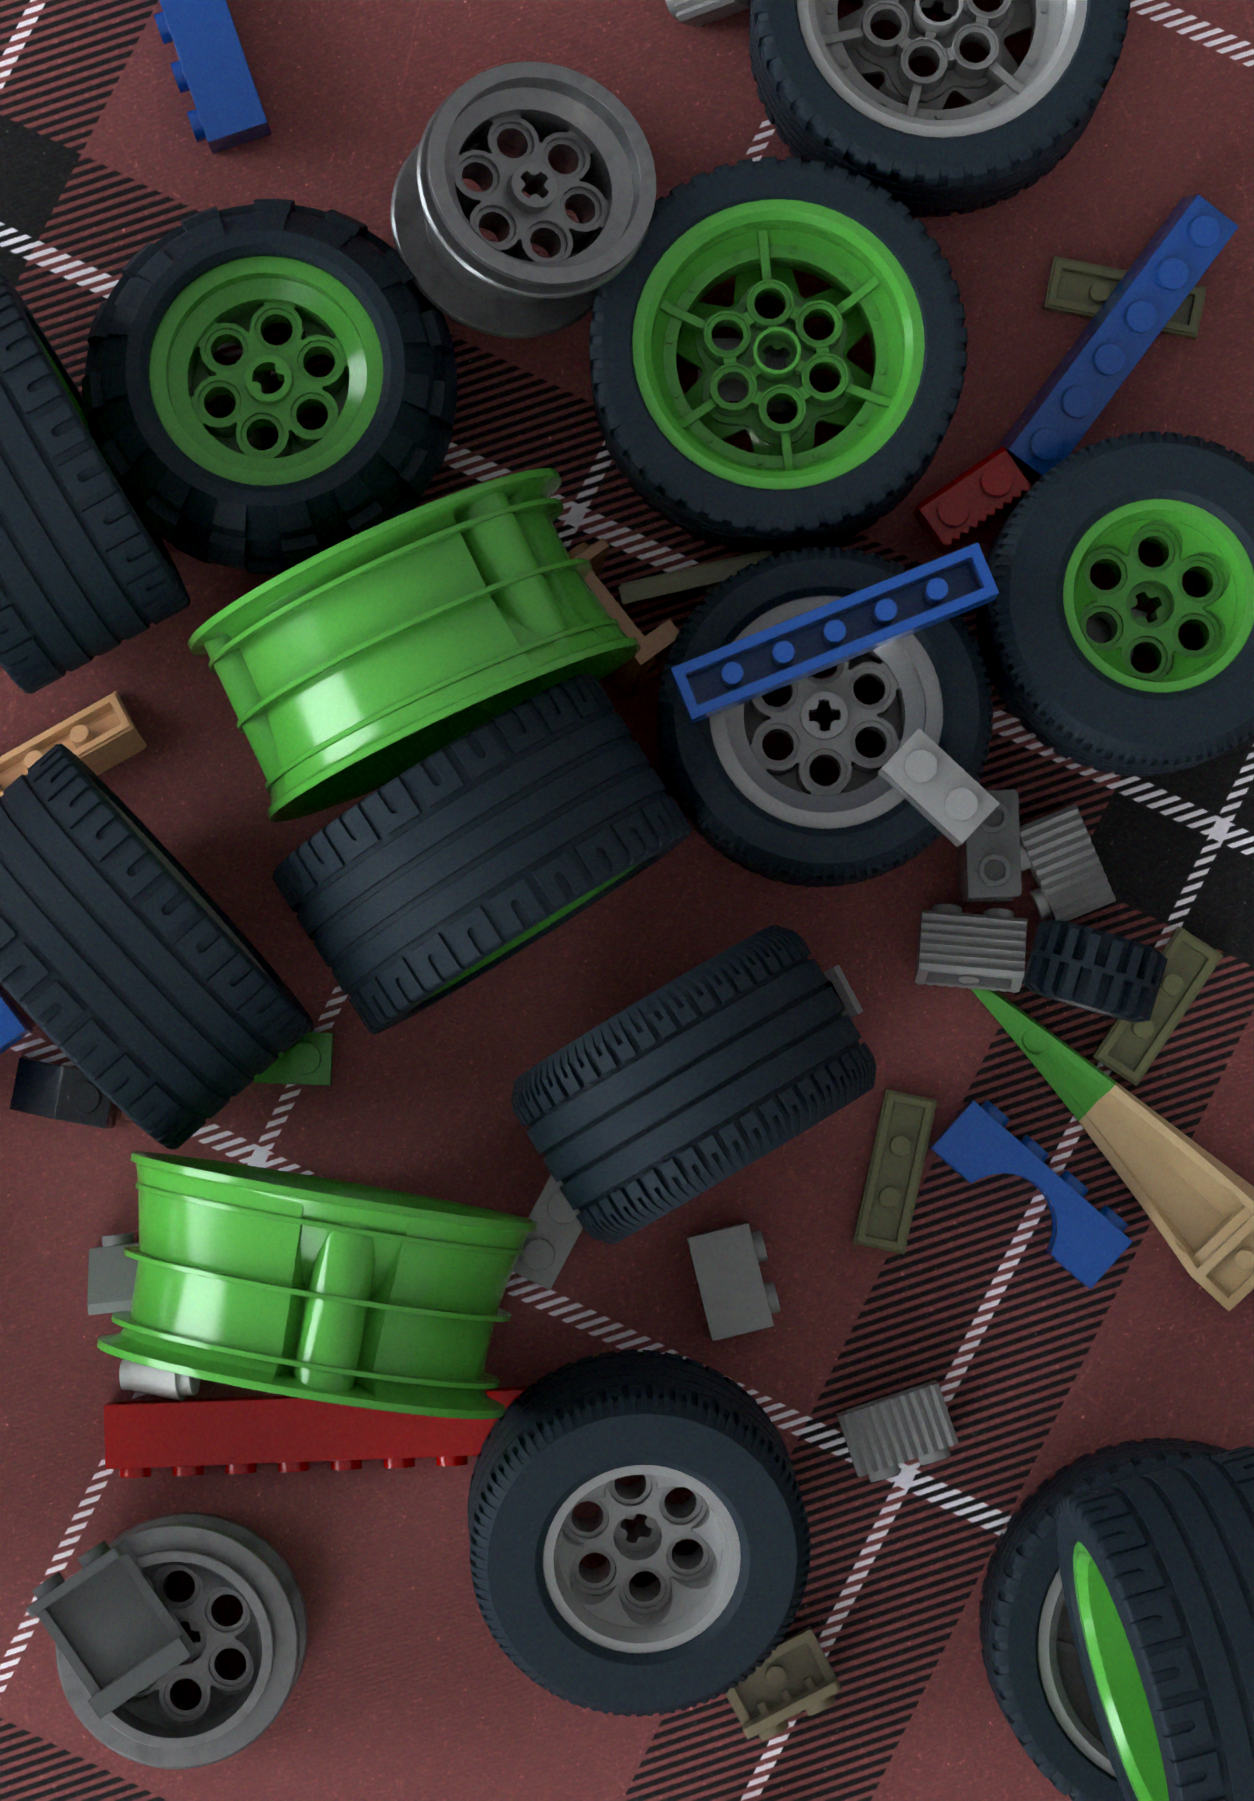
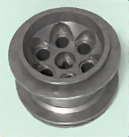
[390,62,656,338]
[56,1512,308,1769]

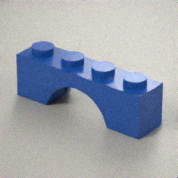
[928,1099,1133,1289]

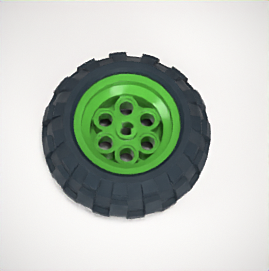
[82,199,458,575]

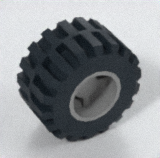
[1022,920,1168,1023]

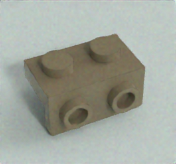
[725,1626,842,1741]

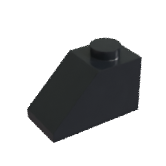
[10,1058,118,1129]

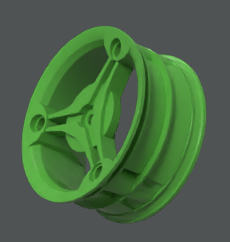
[187,468,641,823]
[97,1151,538,1419]

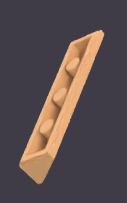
[0,691,146,797]

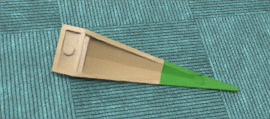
[971,988,1254,1311]

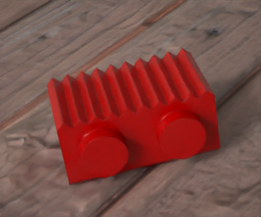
[913,446,1030,553]

